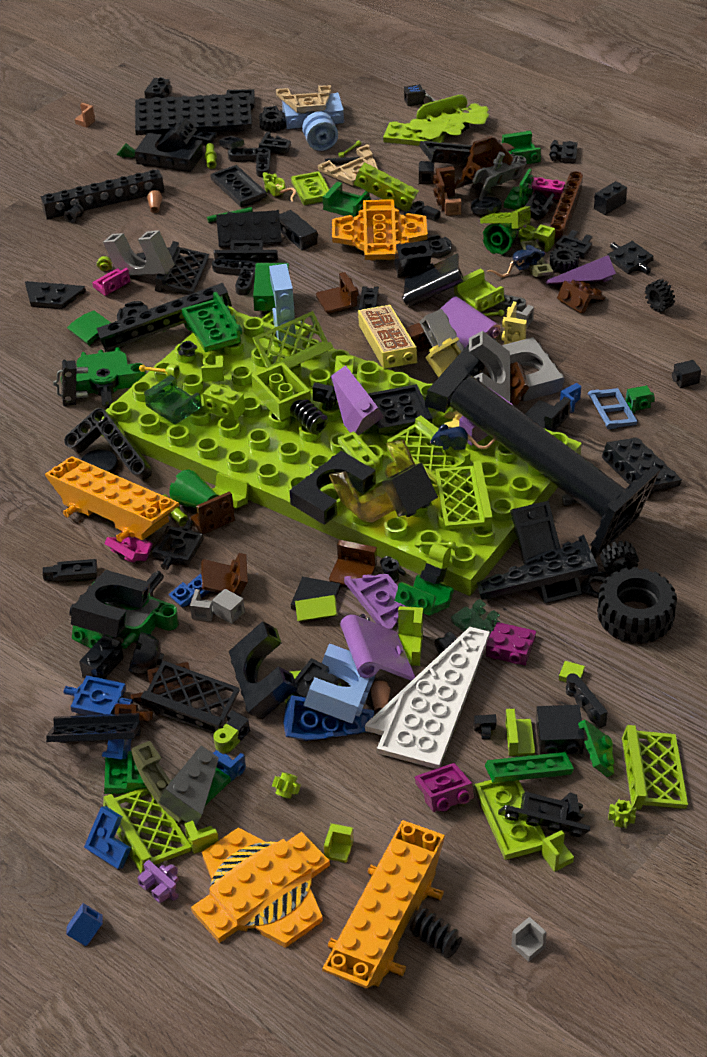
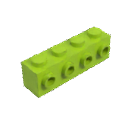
[353,162,419,211]

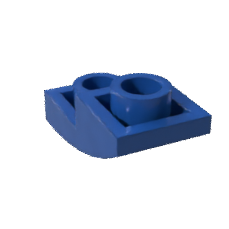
[168,574,211,607]

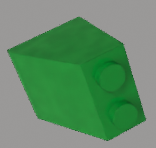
[253,263,289,311]

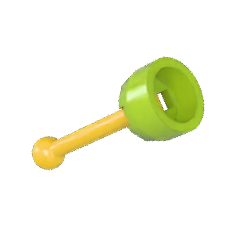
[139,364,180,379]

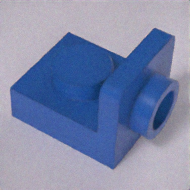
[560,383,582,413]
[213,750,246,782]

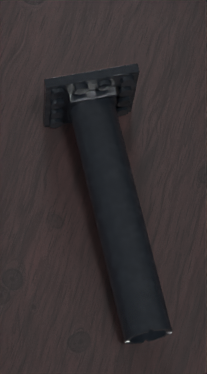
[450,376,660,559]

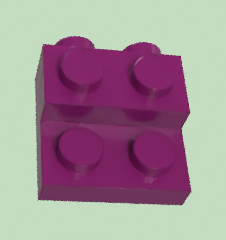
[486,622,536,666]
[414,763,474,812]

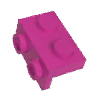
[532,177,565,200]
[92,268,130,296]
[104,531,153,562]

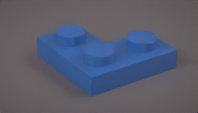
[84,806,131,869]

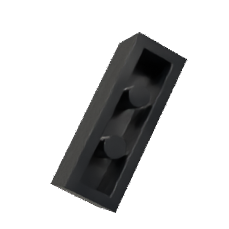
[280,210,318,251]

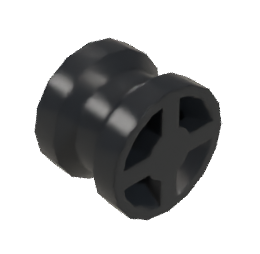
[434,632,457,654]

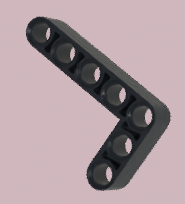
[64,408,152,480]

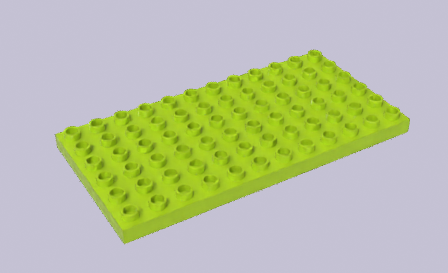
[101,306,582,596]

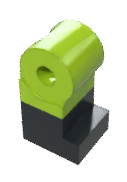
[420,543,451,584]
[213,710,250,754]

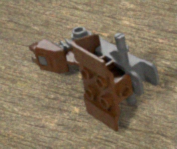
[454,136,526,200]

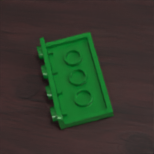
[182,292,243,352]

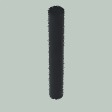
[325,157,361,164]

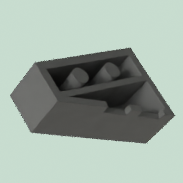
[159,745,219,827]

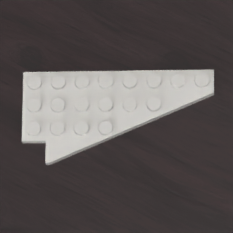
[365,627,490,769]

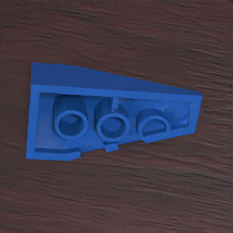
[284,695,374,741]

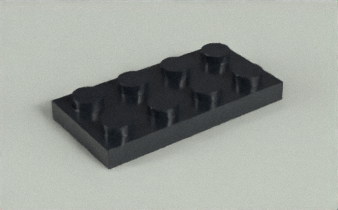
[210,165,267,207]
[216,210,282,247]

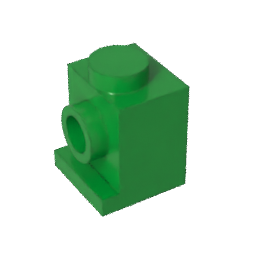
[626,385,655,414]

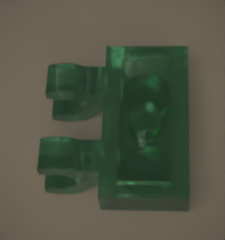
[451,599,500,634]

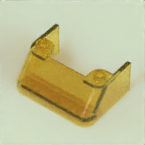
[329,439,415,523]

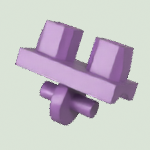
[137,860,179,903]

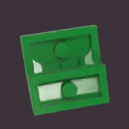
[67,310,111,346]
[104,751,146,794]

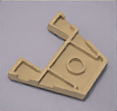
[276,85,331,113]
[318,144,378,186]

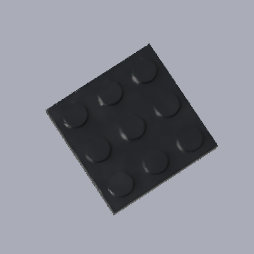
[368,384,433,434]

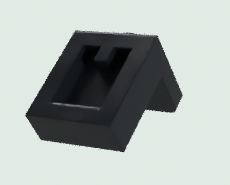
[312,383,337,411]

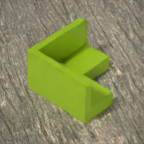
[398,606,423,666]

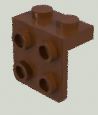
[316,272,359,313]
[556,279,606,313]
[329,539,377,587]

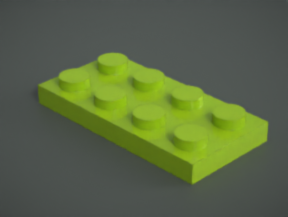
[383,121,446,146]
[474,780,546,860]

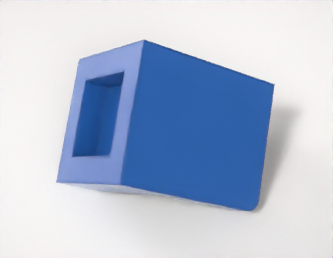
[102,739,132,759]
[66,903,103,946]

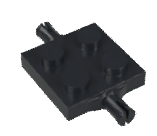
[607,240,653,274]
[152,520,204,570]

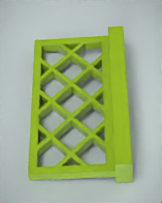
[480,206,531,229]
[252,311,334,369]
[387,416,470,483]
[435,460,492,531]
[622,725,688,810]
[103,787,192,873]

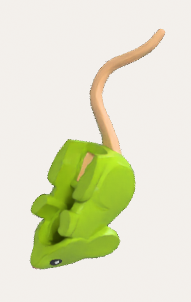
[263,173,296,202]

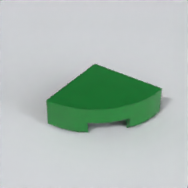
[117,143,135,158]

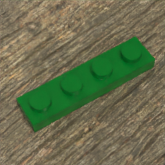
[485,752,574,783]

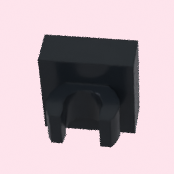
[473,714,497,739]
[561,792,585,822]

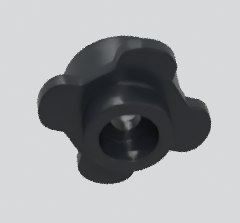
[178,341,197,357]

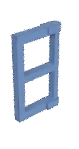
[588,388,637,429]

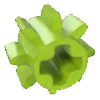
[518,224,537,242]
[272,772,301,799]
[608,799,636,828]

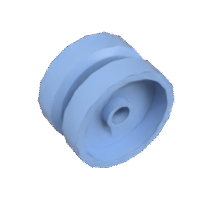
[302,112,338,151]

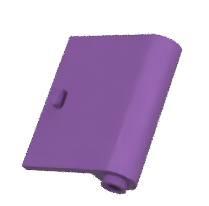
[439,297,500,348]
[340,615,415,681]

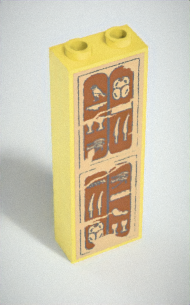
[358,305,417,369]

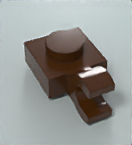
[115,703,153,721]

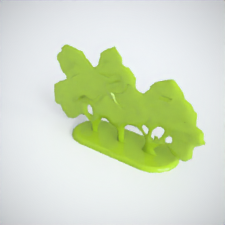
[408,95,489,139]

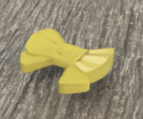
[444,411,463,429]

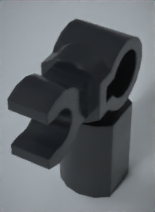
[404,201,441,221]

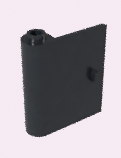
[402,253,465,307]

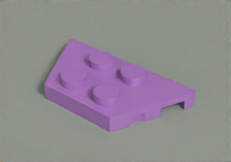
[344,574,408,630]

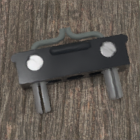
[53,360,88,407]

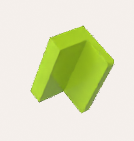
[212,473,249,508]
[505,709,535,756]

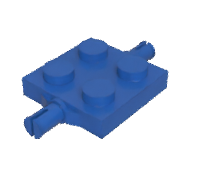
[64,676,133,715]

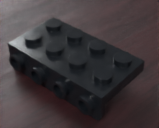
[420,141,472,165]
[602,438,682,498]

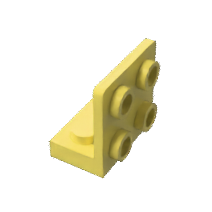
[502,301,527,345]

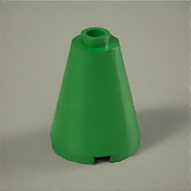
[482,223,520,254]
[169,469,218,509]

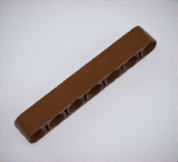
[550,171,583,243]

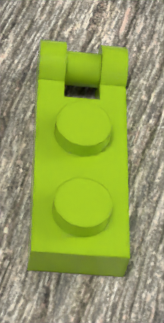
[338,431,381,469]

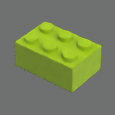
[251,362,311,421]

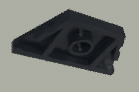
[25,281,86,309]

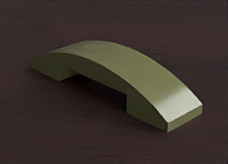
[520,240,553,277]
[131,741,182,822]

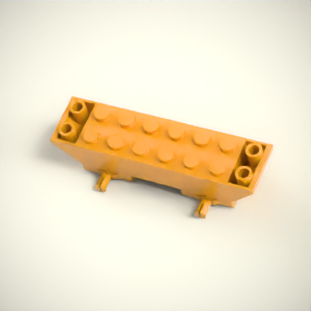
[45,456,179,542]
[322,820,445,989]

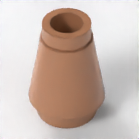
[147,190,162,213]
[370,681,391,713]

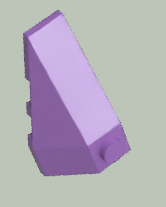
[546,255,616,285]
[331,365,384,436]

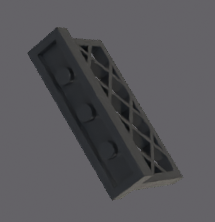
[155,241,210,295]
[141,660,240,734]
[46,713,141,742]

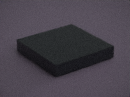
[291,576,340,610]

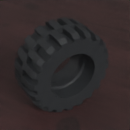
[597,567,677,644]

